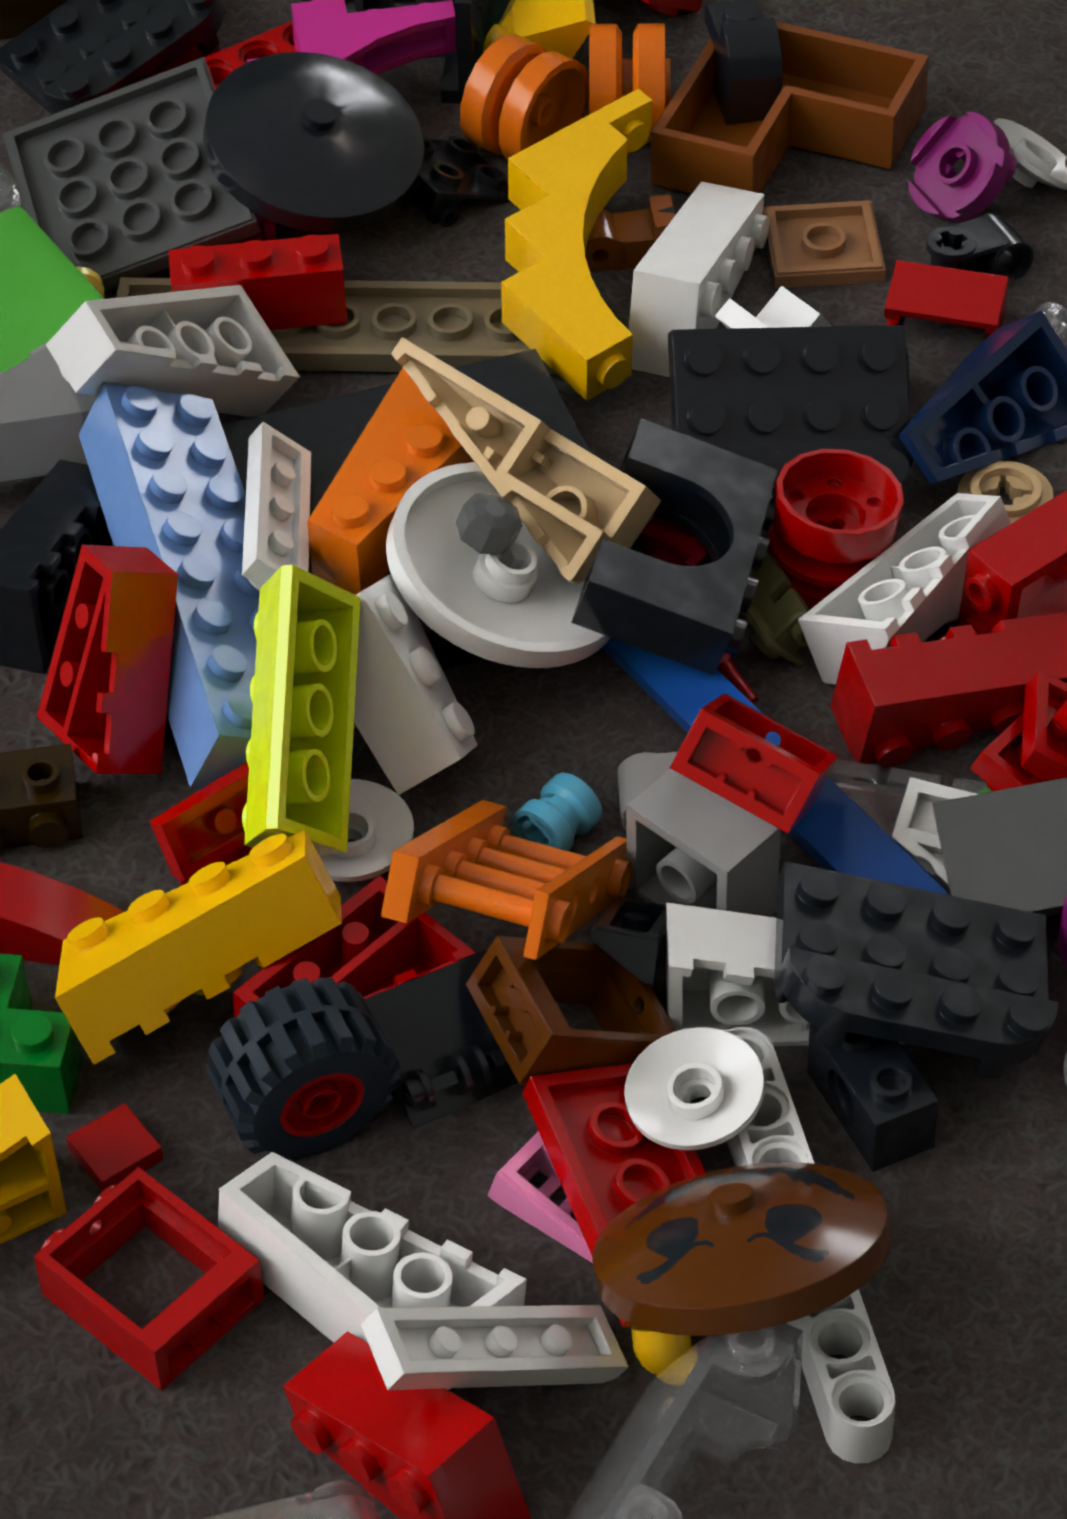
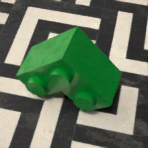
[0,953,83,1114]

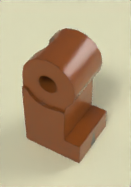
[585,194,675,272]

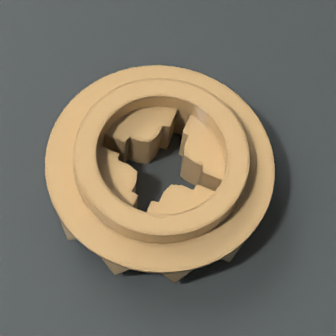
[958,461,1053,524]

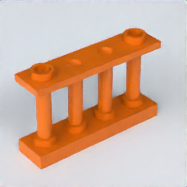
[381,800,633,960]

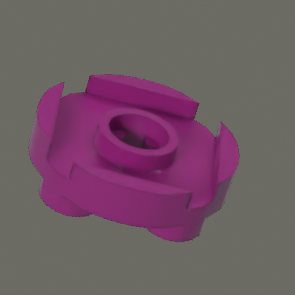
[908,112,1017,224]

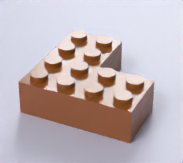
[651,21,929,194]

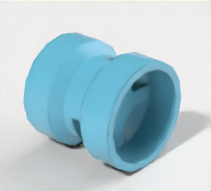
[512,772,602,851]

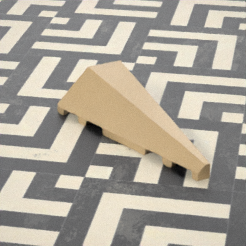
[391,337,661,586]

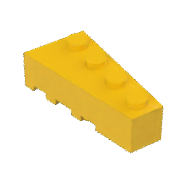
[55,829,342,1065]

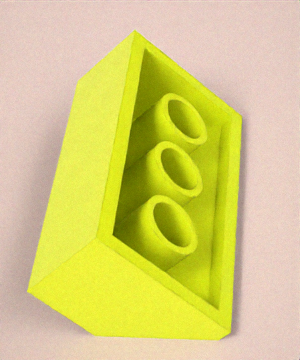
[242,565,361,855]

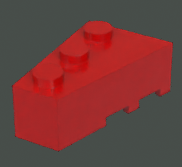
[37,545,178,774]
[283,1331,531,1519]

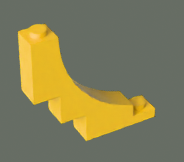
[501,88,652,401]

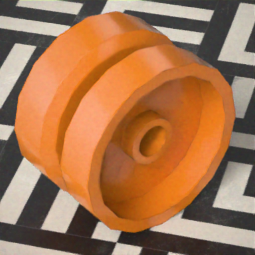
[589,23,671,143]
[460,34,589,159]

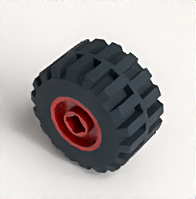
[206,978,400,1161]

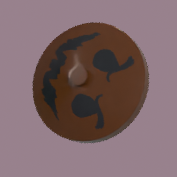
[592,1162,892,1336]

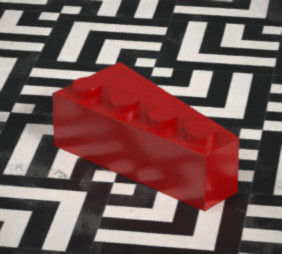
[830,611,1067,767]

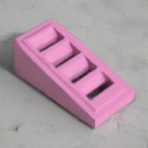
[487,1131,592,1263]

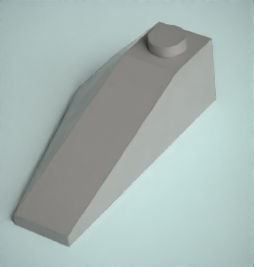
[0,342,97,482]

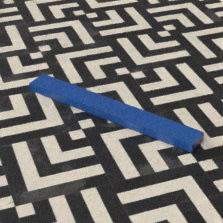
[602,638,949,895]

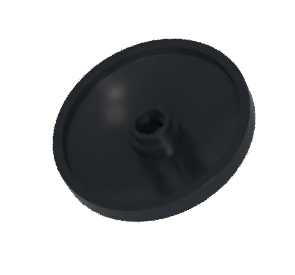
[203,52,424,233]

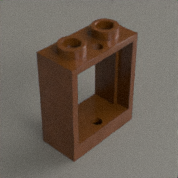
[466,935,676,1085]

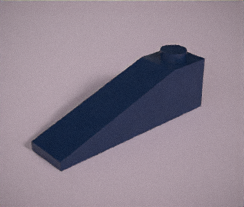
[898,310,1067,485]

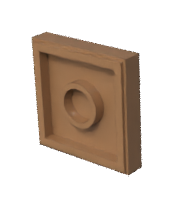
[763,200,886,288]

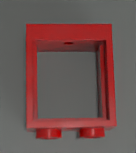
[957,490,1067,634]
[669,693,839,833]
[34,1167,265,1391]

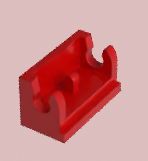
[884,260,1009,338]

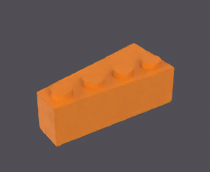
[307,368,474,595]

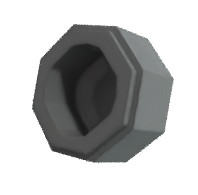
[456,493,523,554]

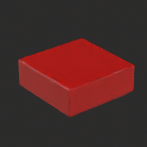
[66,1103,164,1191]

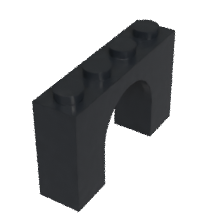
[571,418,778,675]

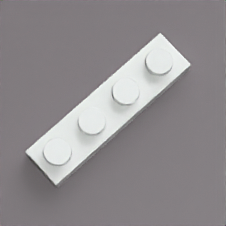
[242,422,311,591]
[361,1305,629,1390]

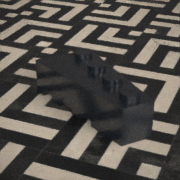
[0,460,113,675]

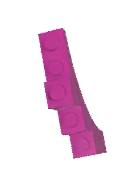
[232,0,456,244]

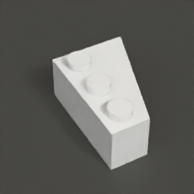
[354,574,478,795]

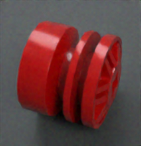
[766,449,904,608]

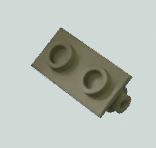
[738,552,810,666]

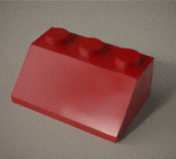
[168,234,348,330]

